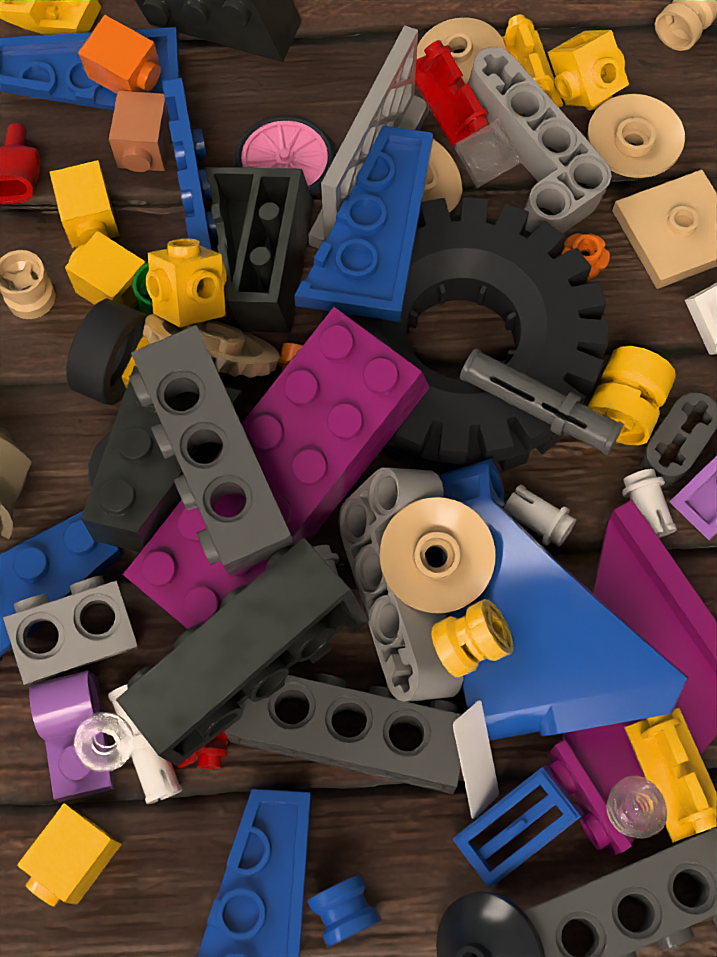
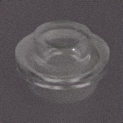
[74,712,135,772]
[607,776,667,839]

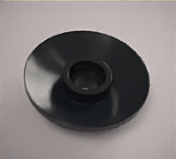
[436,891,545,957]

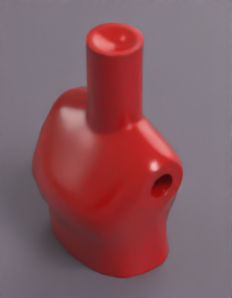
[0,123,41,204]

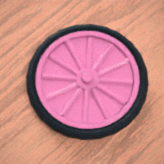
[234,116,335,196]

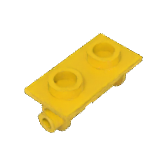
[502,14,563,115]
[624,708,717,842]

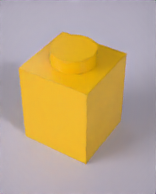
[50,160,120,248]
[65,231,146,309]
[17,803,122,907]

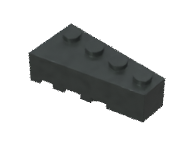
[116,538,369,766]

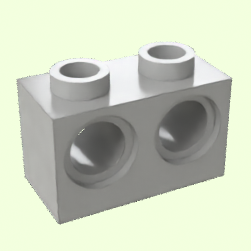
[3,576,138,685]

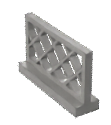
[308,25,429,249]

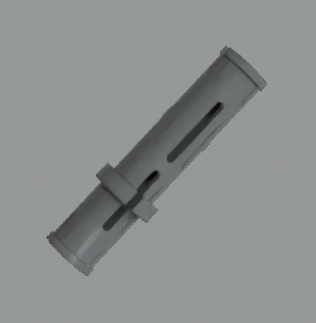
[460,349,624,455]

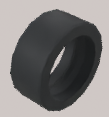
[66,298,148,405]

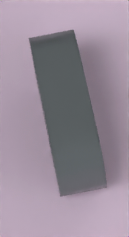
[641,393,717,485]

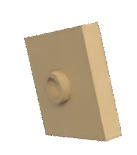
[612,170,717,289]

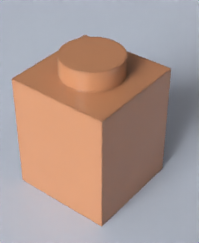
[109,91,171,172]

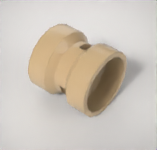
[655,0,717,51]
[0,250,56,319]

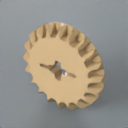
[143,314,280,378]

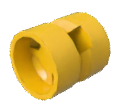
[588,346,676,445]

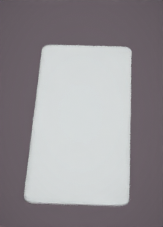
[453,700,499,819]

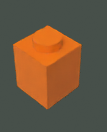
[78,15,161,94]

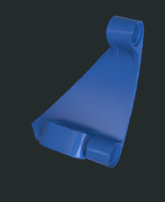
[440,458,689,741]

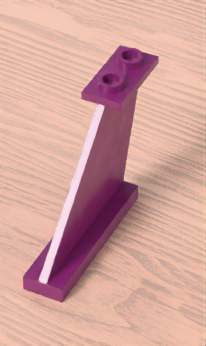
[547,500,717,857]

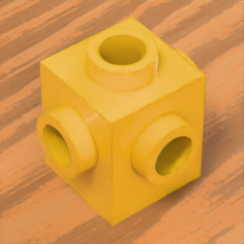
[547,30,629,111]
[146,239,227,327]

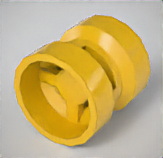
[431,599,514,677]

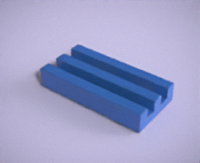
[453,765,585,889]

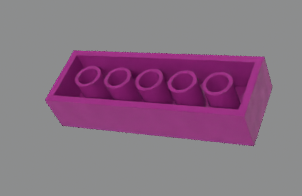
[123,307,430,629]

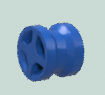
[307,874,382,948]

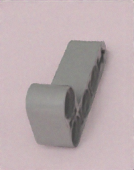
[468,47,612,233]
[339,467,463,702]

